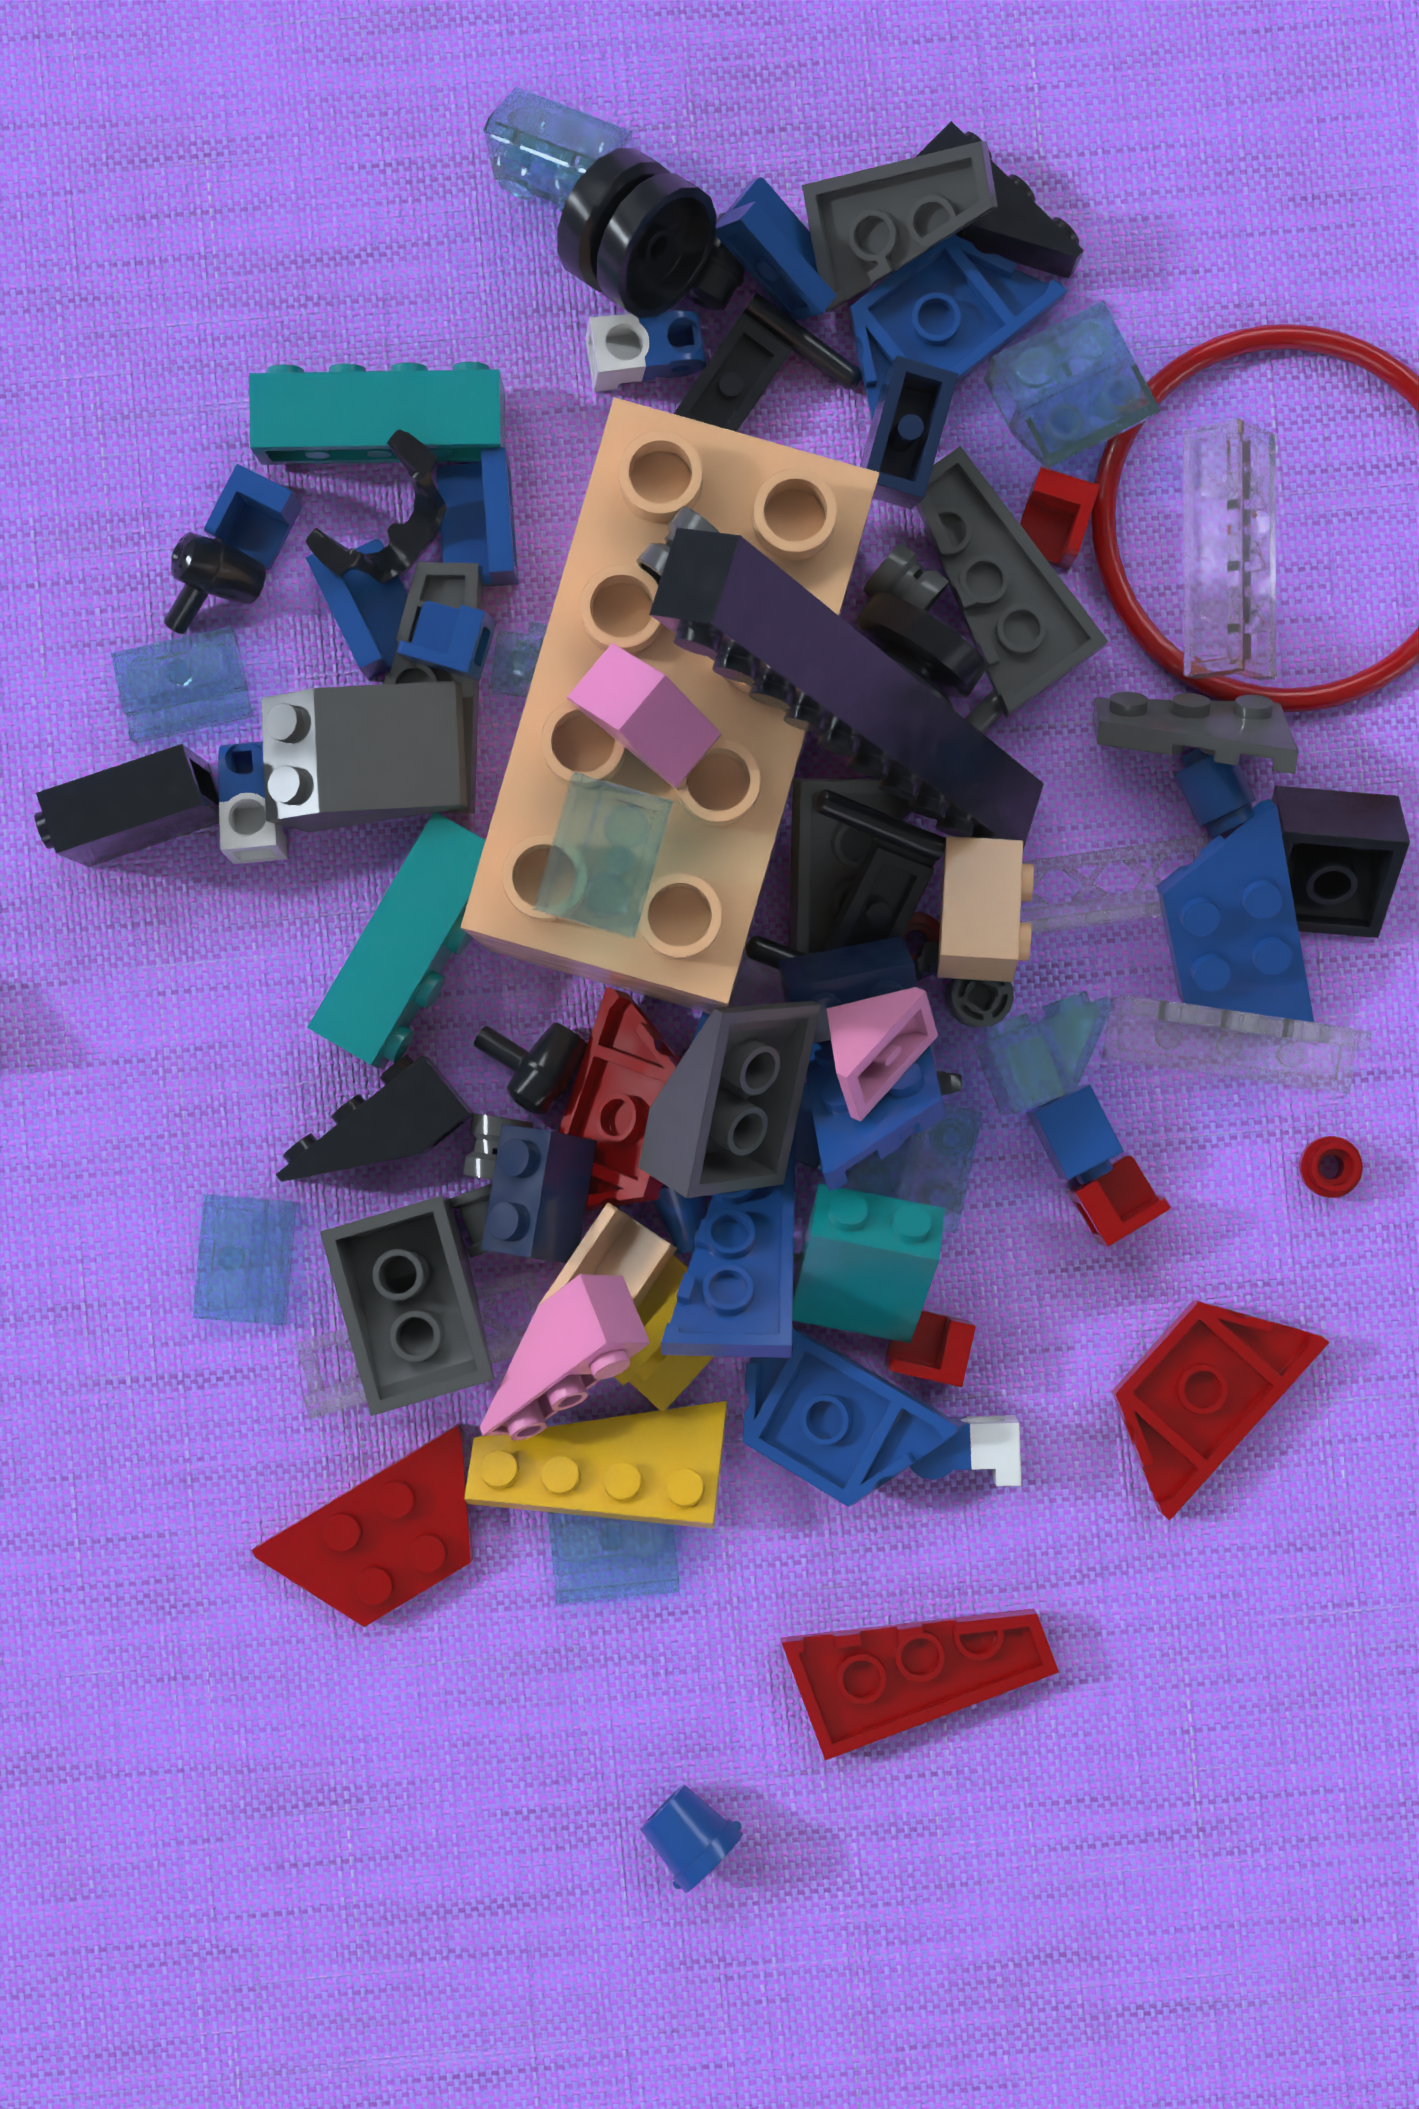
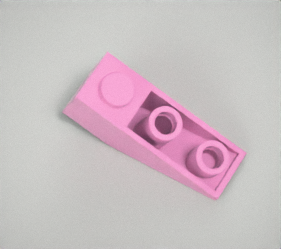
[480,1274,650,1440]

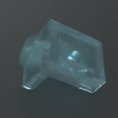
[490,622,548,698]

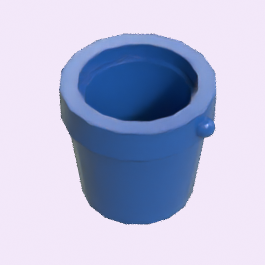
[640,1784,743,1893]

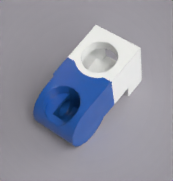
[585,310,707,392]
[218,741,288,864]
[910,1415,1022,1486]

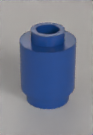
[1174,748,1256,838]

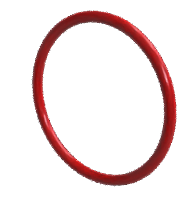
[1091,324,1419,712]

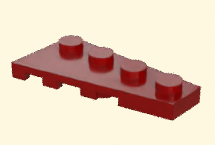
[781,1608,1059,1761]

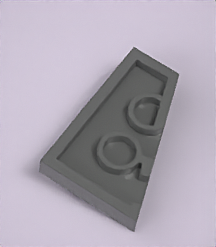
[802,141,998,312]
[1093,692,1298,774]

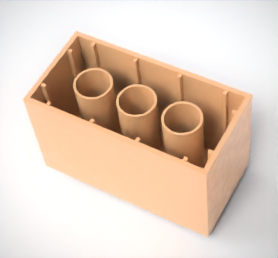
[460,397,879,1014]

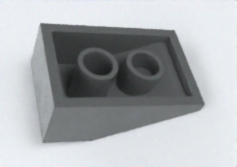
[261,681,468,833]
[638,1001,821,1198]
[320,1196,495,1416]

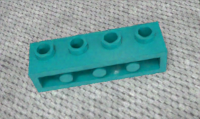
[249,361,505,465]
[307,812,486,1070]

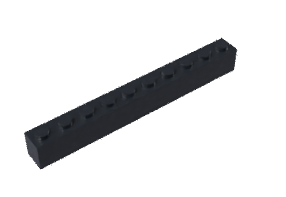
[649,528,1044,850]

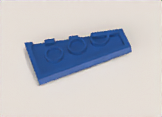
[661,1126,796,1358]

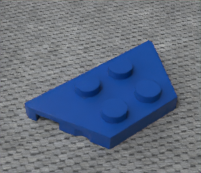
[849,235,1067,421]
[1157,799,1314,1025]
[806,1040,947,1191]
[743,1324,963,1507]

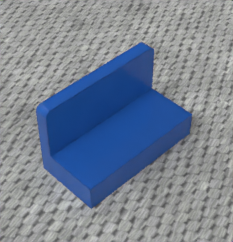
[715,177,837,321]
[437,447,519,587]
[305,539,408,680]

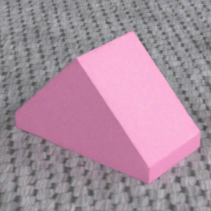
[567,643,721,789]
[826,987,938,1122]

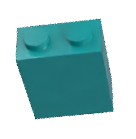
[792,1184,945,1344]

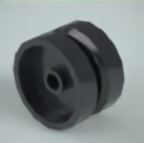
[557,148,717,318]
[855,593,988,710]

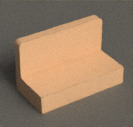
[538,1203,677,1309]

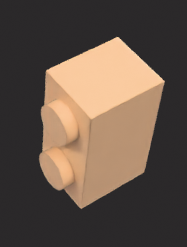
[937,836,1034,982]

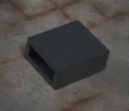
[34,744,219,867]

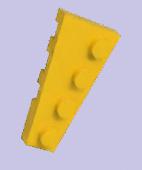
[464,1401,728,1529]

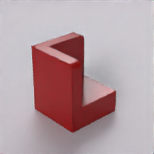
[1020,467,1100,570]
[1066,1155,1171,1247]
[884,1310,976,1387]

